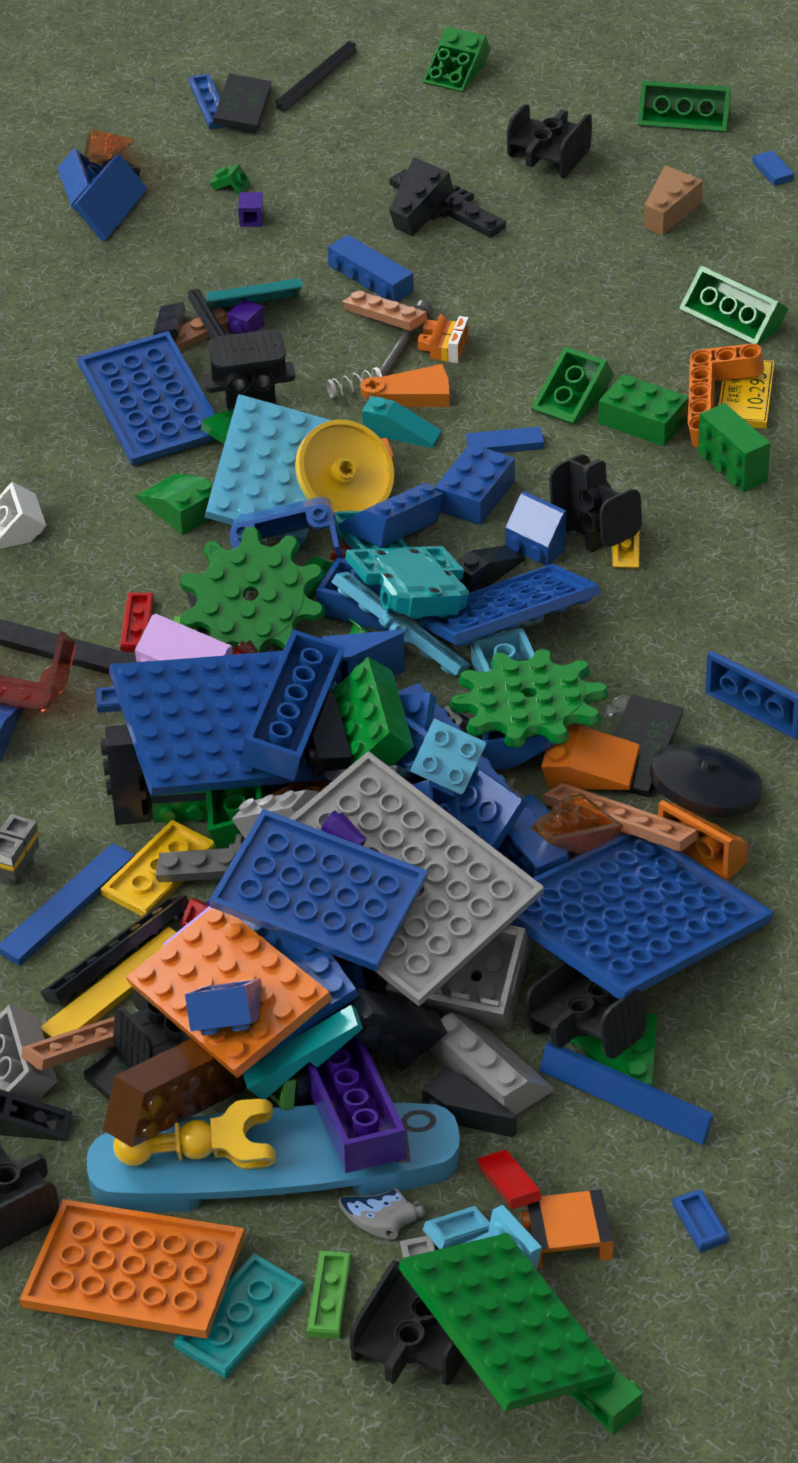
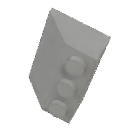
[232,790,319,838]
[0,1004,57,1100]

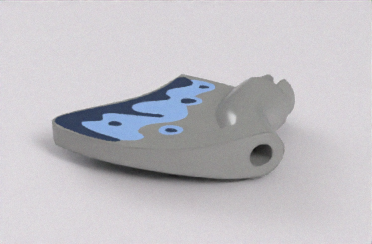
[339,1188,425,1239]

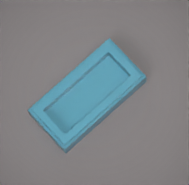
[423,1206,490,1249]

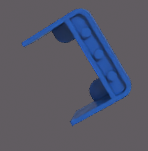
[230,497,344,559]

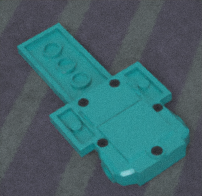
[334,511,469,619]

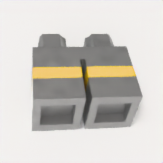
[0,814,40,886]

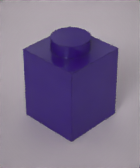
[238,192,264,227]
[227,299,265,334]

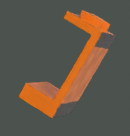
[521,1189,613,1269]

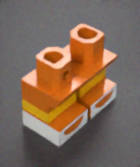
[418,314,469,363]

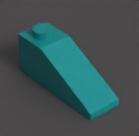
[362,396,442,448]

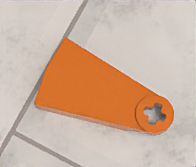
[360,364,450,407]

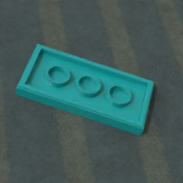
[205,278,303,309]
[173,1253,306,1379]

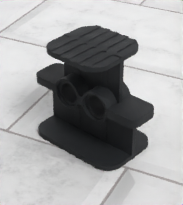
[507,104,592,179]
[203,329,296,411]
[549,454,642,552]
[526,961,647,1059]
[113,988,191,1067]
[0,1143,59,1250]
[350,1260,465,1386]

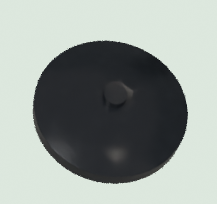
[650,743,763,817]

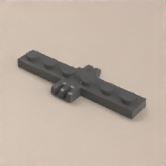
[156,834,245,883]

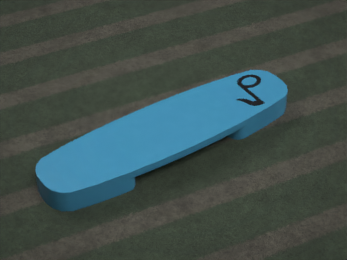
[87,1103,460,1212]

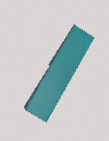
[243,1005,363,1099]

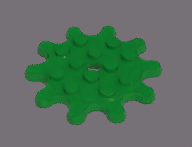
[179,527,325,654]
[449,649,609,748]

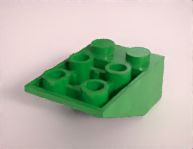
[423,26,491,92]

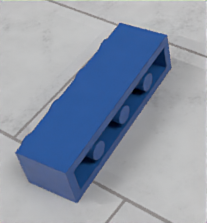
[327,235,414,302]

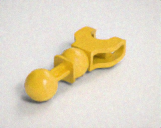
[113,1099,276,1170]

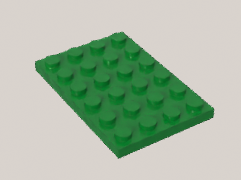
[398,1233,616,1412]

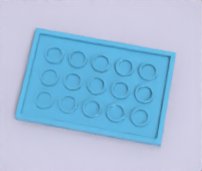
[204,394,331,544]

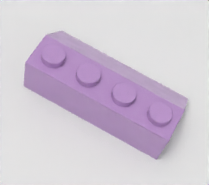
[135,614,233,662]

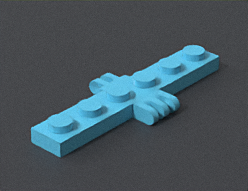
[332,572,471,676]

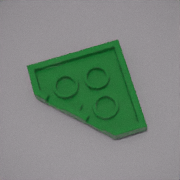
[569,1013,657,1086]

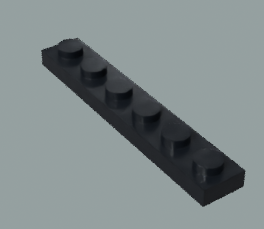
[40,895,189,1004]

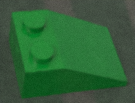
[531,347,614,425]
[136,473,213,535]

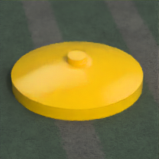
[295,419,394,511]

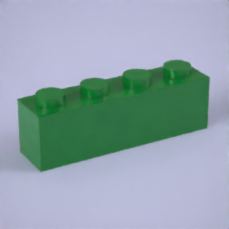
[569,1359,643,1435]

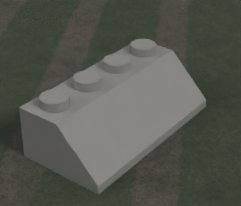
[429,1012,553,1115]

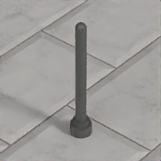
[377,300,433,377]

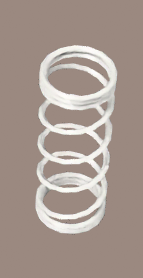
[326,367,382,399]

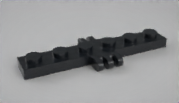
[390,169,506,238]

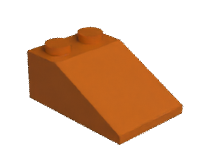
[541,725,640,790]

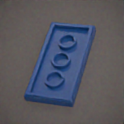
[73,154,148,241]

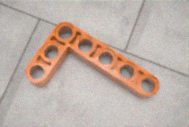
[688,344,765,448]

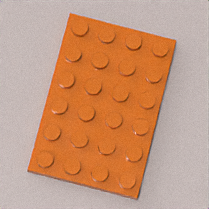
[126,908,332,1078]
[19,1199,246,1339]

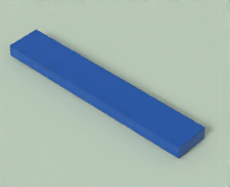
[0,843,134,966]
[539,1041,714,1145]

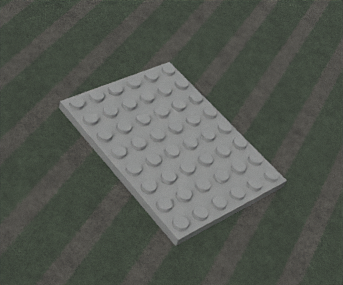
[289,751,544,1006]

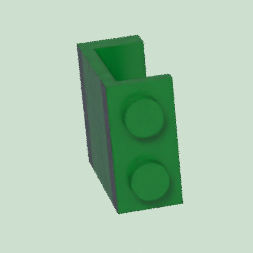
[152,791,207,823]

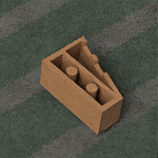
[644,165,703,235]

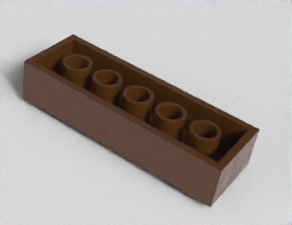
[103,1038,247,1147]

